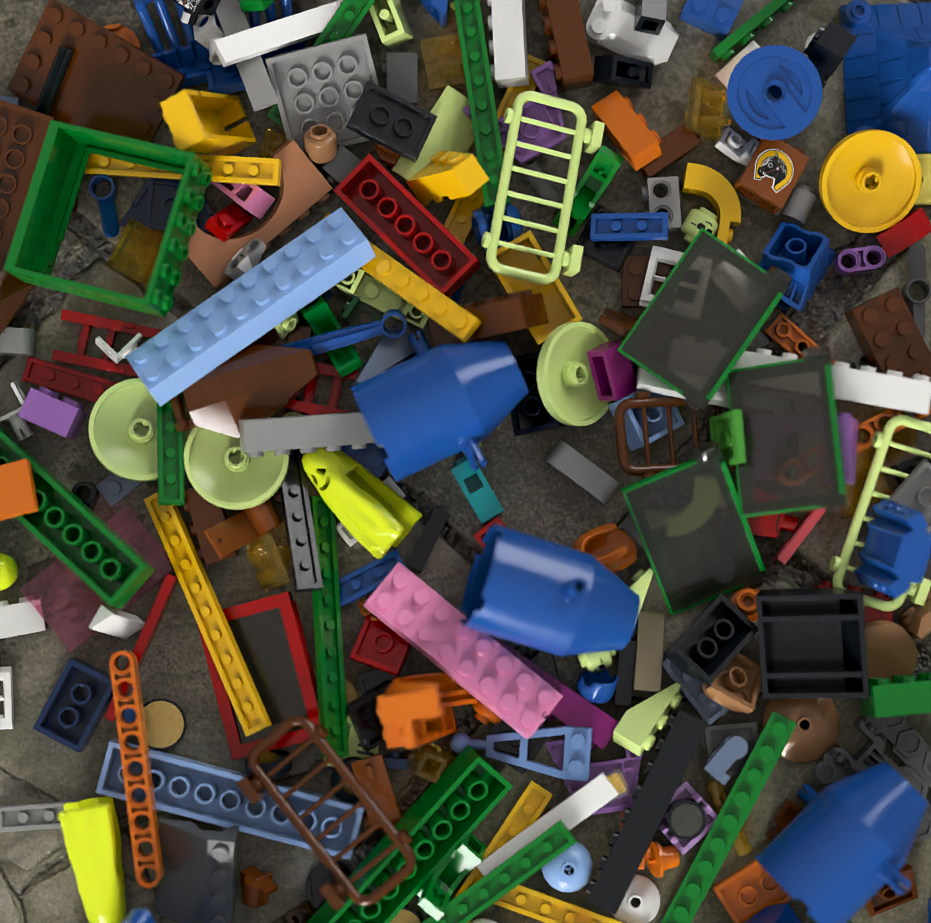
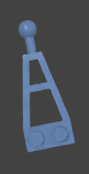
[450,725,593,781]

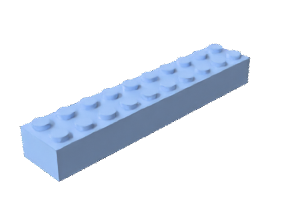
[125,207,376,406]
[96,739,365,860]

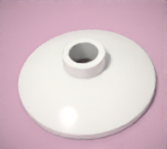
[612,874,660,923]

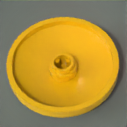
[819,129,922,233]

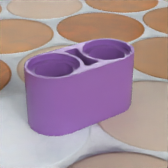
[833,246,886,276]

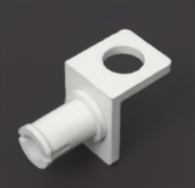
[193,13,225,65]
[95,333,142,364]
[0,380,34,441]

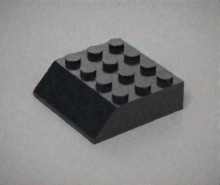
[756,587,870,699]

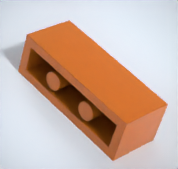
[591,90,662,171]

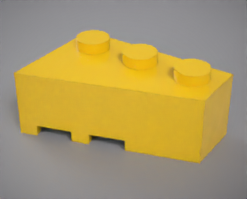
[406,150,489,206]

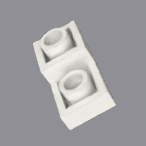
[714,126,760,166]

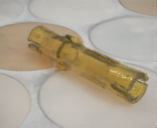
[705,779,753,857]

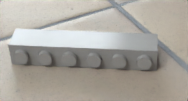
[239,411,384,457]

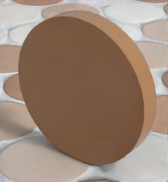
[865,620,918,681]

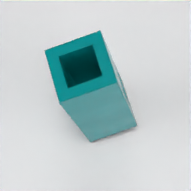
[451,456,504,524]

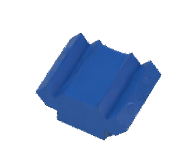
[753,222,836,311]
[853,499,931,598]

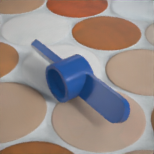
[89,175,119,238]

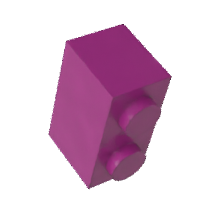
[587,341,638,401]

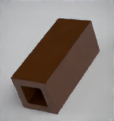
[639,122,700,180]

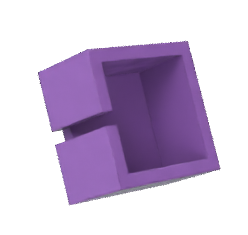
[18,386,88,441]

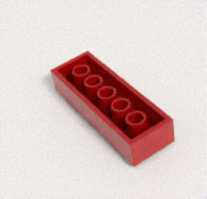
[333,154,482,298]

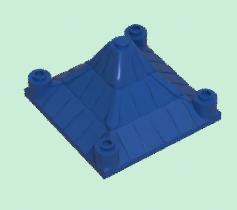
[839,0,931,154]

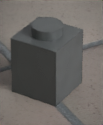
[322,145,361,188]

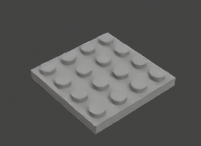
[265,33,379,153]

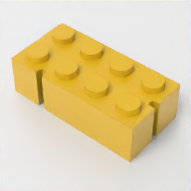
[160,89,257,155]
[485,230,583,348]

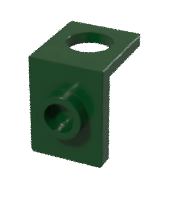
[341,295,382,327]

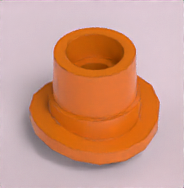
[730,586,760,622]
[645,841,680,878]

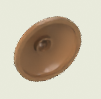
[762,698,840,763]

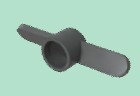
[901,243,931,338]

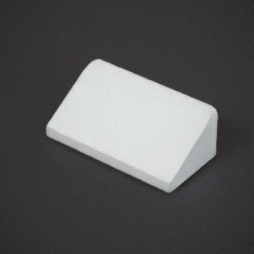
[89,605,145,639]

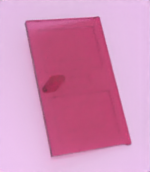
[20,505,174,652]

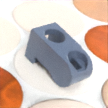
[702,735,748,785]

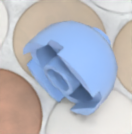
[541,842,593,893]

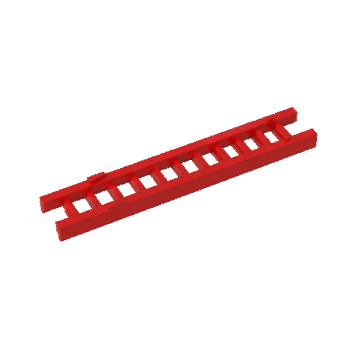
[51,309,360,415]

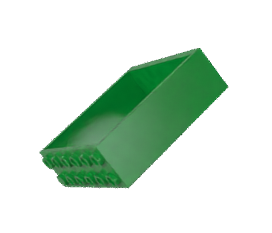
[4,120,212,318]

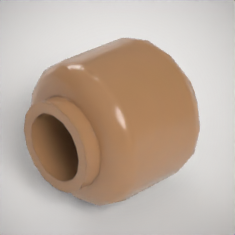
[303,124,338,164]

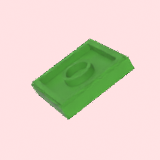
[709,409,746,467]

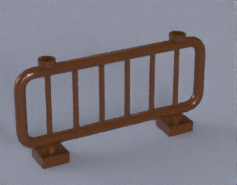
[614,386,799,492]
[237,715,416,911]

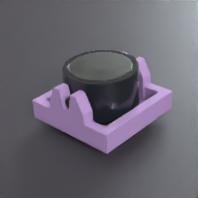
[658,780,718,855]

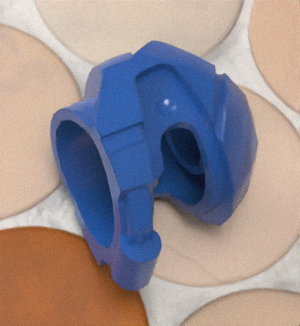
[471,204,524,253]

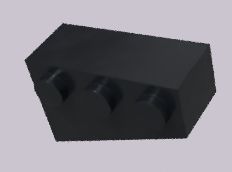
[803,21,857,89]

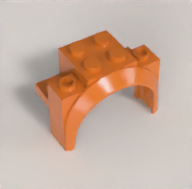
[377,672,480,749]

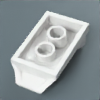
[584,0,679,66]

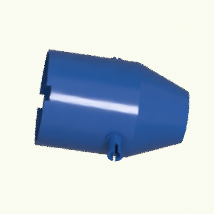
[350,330,528,482]
[461,524,640,656]
[756,761,929,923]

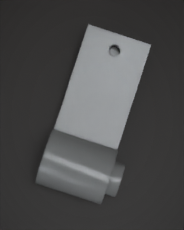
[736,166,817,226]

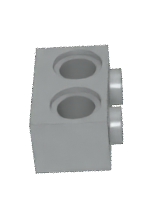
[641,176,682,232]

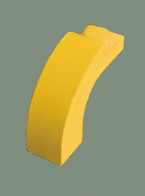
[681,162,741,244]

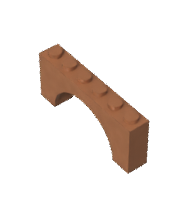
[188,139,332,288]

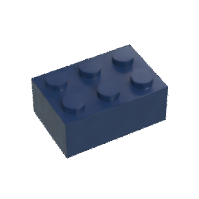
[33,657,113,753]

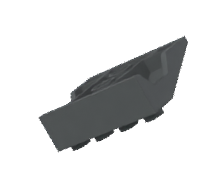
[155,819,239,923]

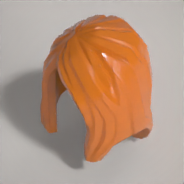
[572,523,637,573]

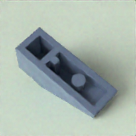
[351,324,416,392]

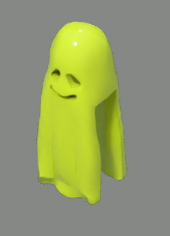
[302,447,422,560]
[58,796,126,923]

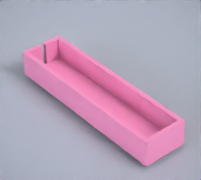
[364,562,563,739]

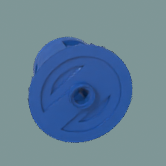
[727,45,822,141]

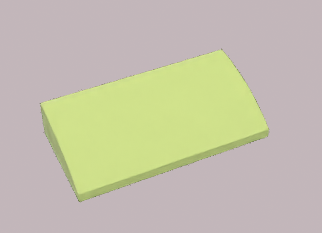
[392,85,475,201]

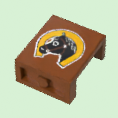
[732,138,810,215]

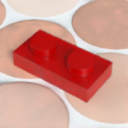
[204,202,253,243]

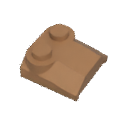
[899,589,931,639]
[702,653,762,714]

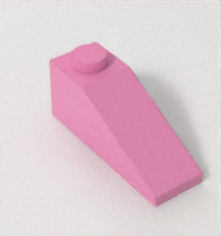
[209,154,275,220]

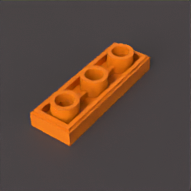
[764,313,835,366]

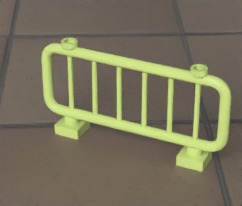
[481,91,605,284]
[829,415,931,612]

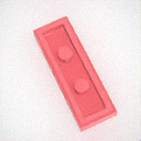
[774,507,829,565]

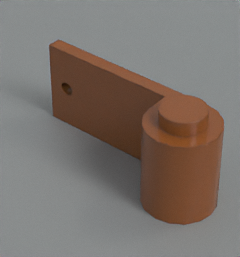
[204,499,284,559]
[351,753,402,832]

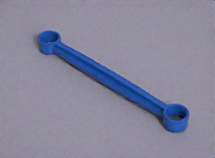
[279,309,407,355]

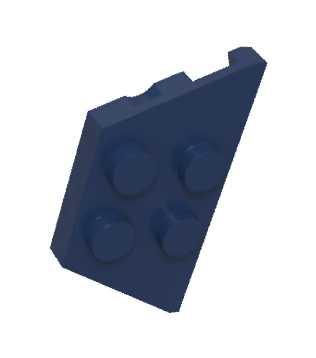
[120,178,214,235]

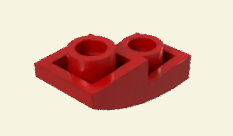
[876,207,931,258]

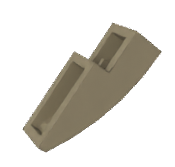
[632,611,664,692]

